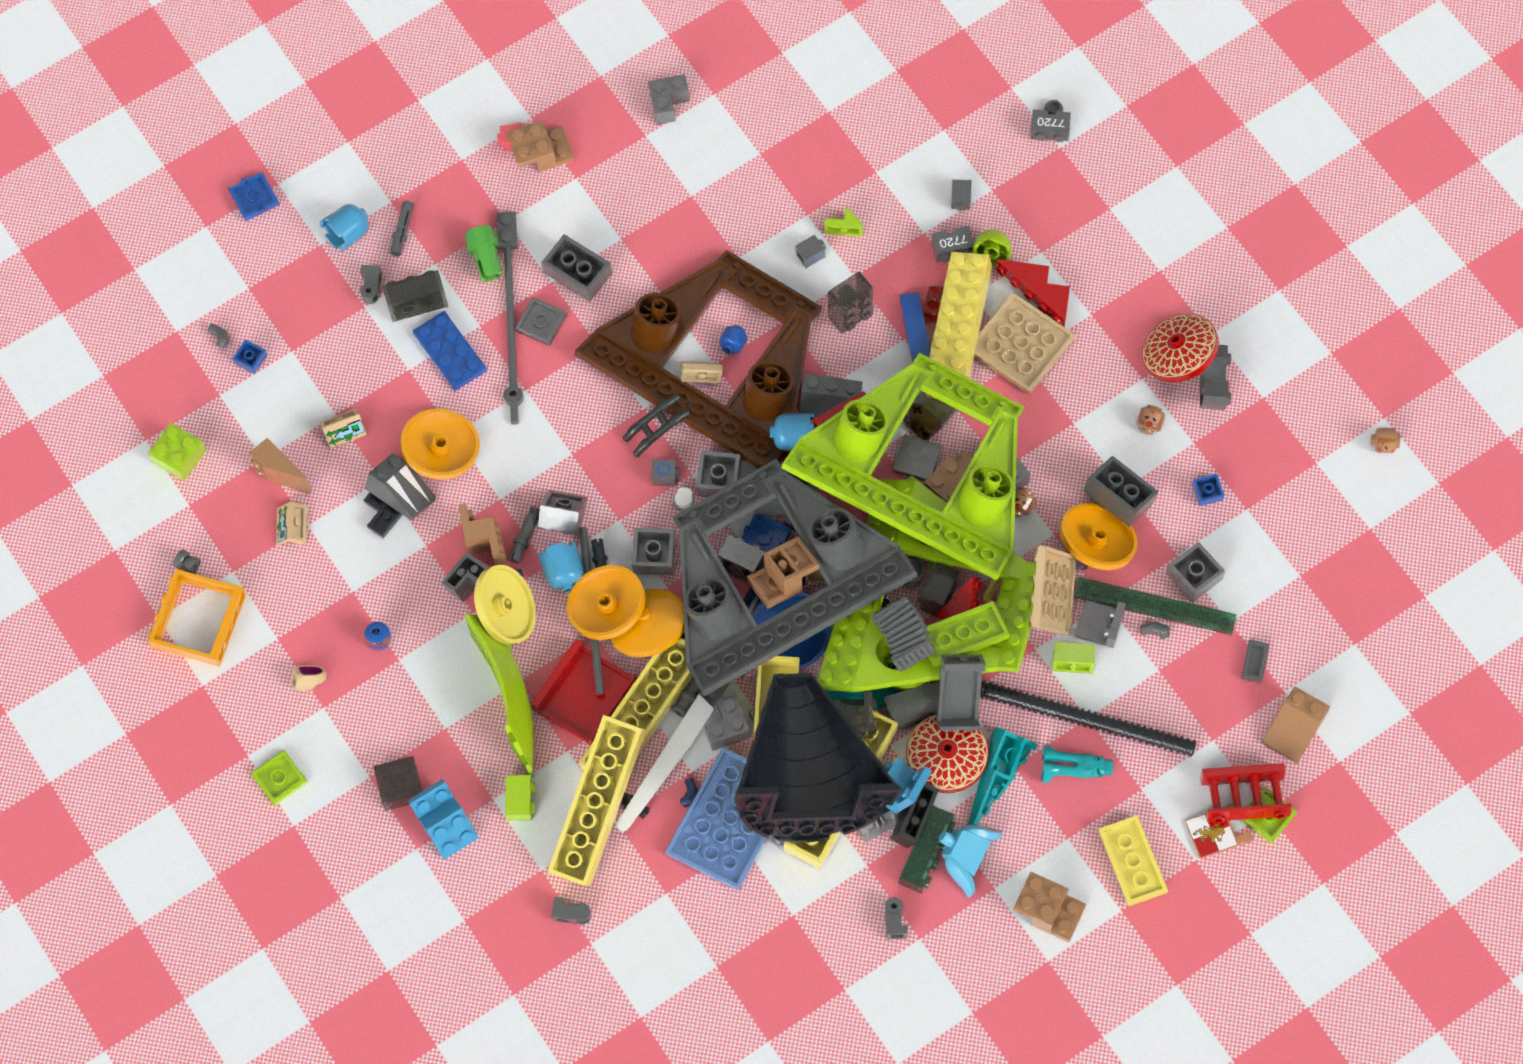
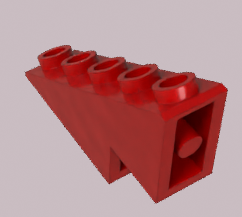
[995,259,1070,327]
[936,576,982,621]

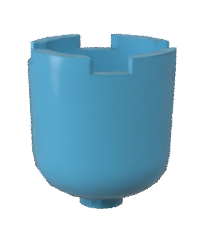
[320,204,369,252]
[770,413,814,451]
[538,541,583,592]

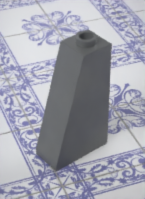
[884,681,939,730]

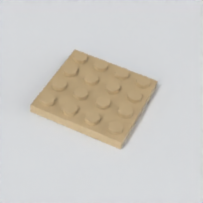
[974,293,1076,395]
[1030,546,1076,636]

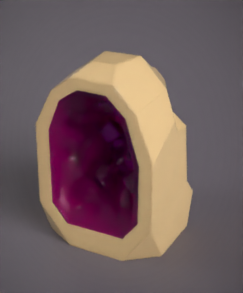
[291,665,327,691]

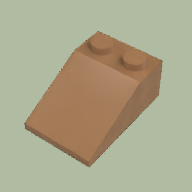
[250,438,312,494]
[1262,686,1330,764]

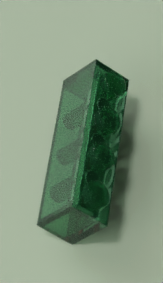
[899,806,956,893]

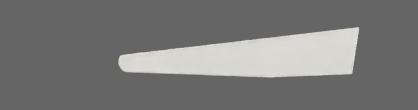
[617,694,714,831]

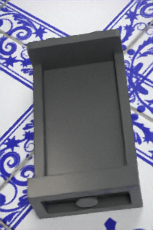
[936,654,985,732]

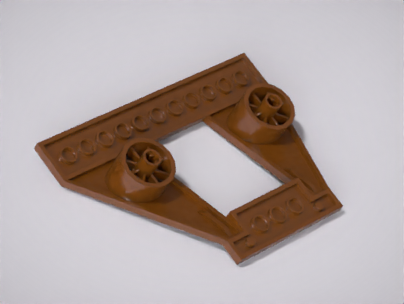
[574,250,822,469]

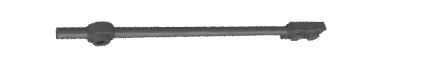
[497,211,524,425]

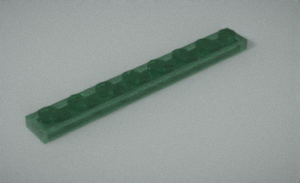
[1074,577,1237,635]

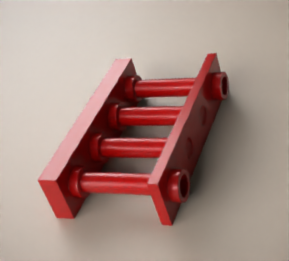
[1200,763,1292,823]

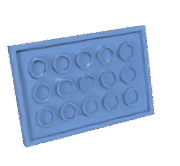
[665,747,767,891]

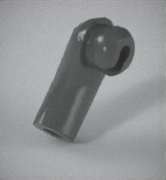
[208,323,229,348]
[1140,621,1170,639]

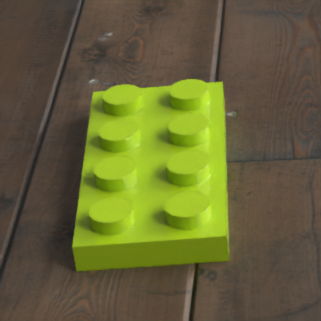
[927,601,1010,667]

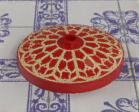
[1142,314,1219,383]
[906,714,988,793]

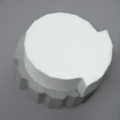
[673,488,695,512]

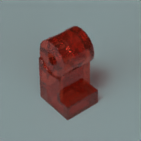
[922,286,944,323]

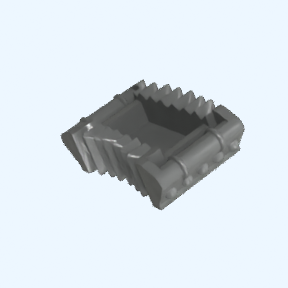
[871,594,936,672]

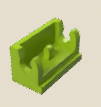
[1052,642,1095,674]

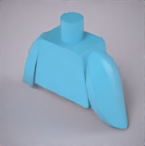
[938,825,1002,898]

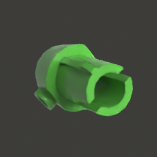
[465,225,503,282]

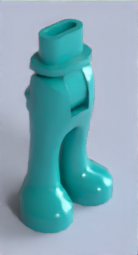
[1041,745,1113,783]

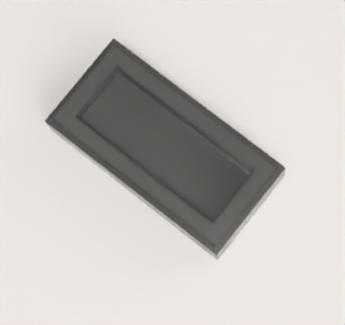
[1241,639,1269,683]

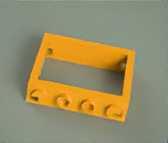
[148,569,247,667]

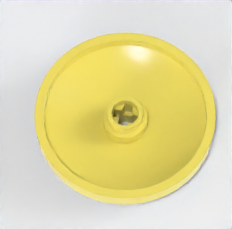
[474,565,536,645]

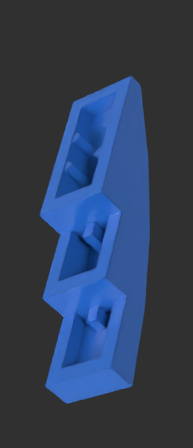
[899,292,930,363]

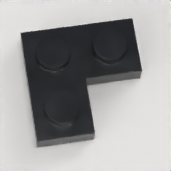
[364,492,402,539]

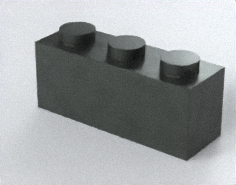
[890,783,939,848]

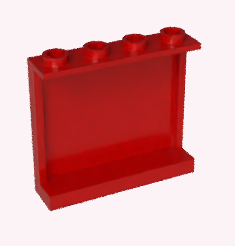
[531,638,637,745]

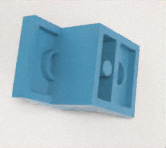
[884,758,932,814]
[407,778,479,860]

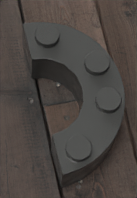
[1200,345,1231,410]

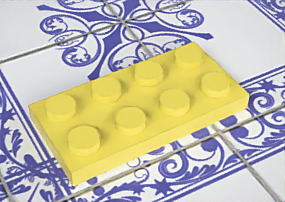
[1098,815,1168,907]

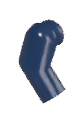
[680,777,698,807]

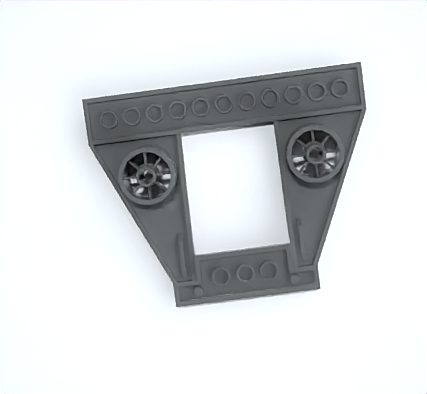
[672,459,918,696]

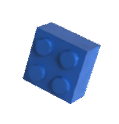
[232,339,268,374]
[1192,474,1224,506]

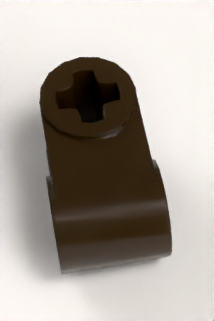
[903,403,942,440]

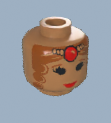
[1137,405,1165,435]
[1371,428,1400,453]
[1015,487,1036,518]

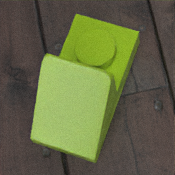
[824,207,863,237]

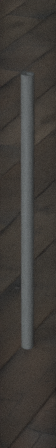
[579,527,604,695]

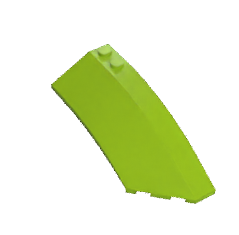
[464,614,535,778]

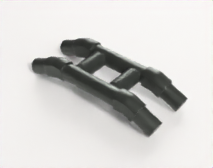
[623,394,690,457]

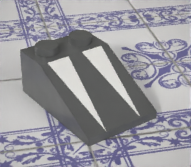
[365,453,436,521]

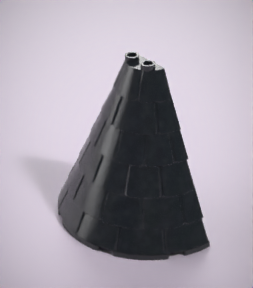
[735,673,901,843]

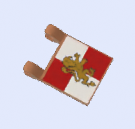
[1185,803,1252,859]

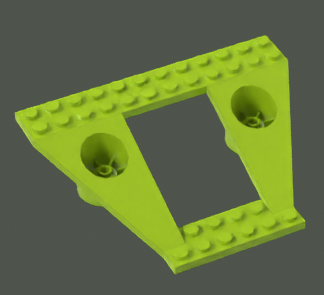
[781,353,1025,581]
[817,479,1037,692]

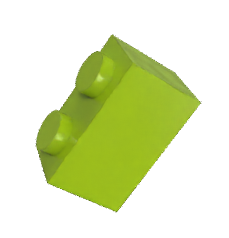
[505,775,536,821]

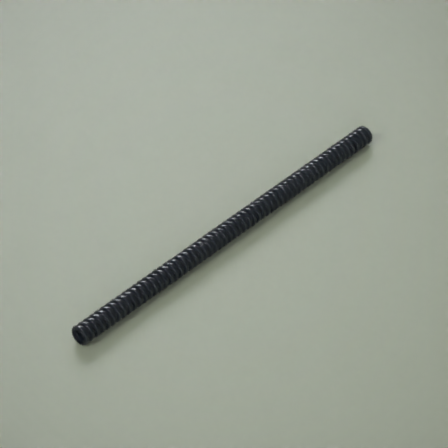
[826,641,1197,757]

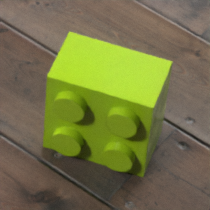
[148,422,207,481]

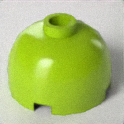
[972,229,1011,267]

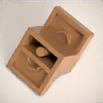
[506,121,575,172]
[924,451,972,503]
[458,503,506,565]
[747,536,819,609]
[1013,871,1086,942]

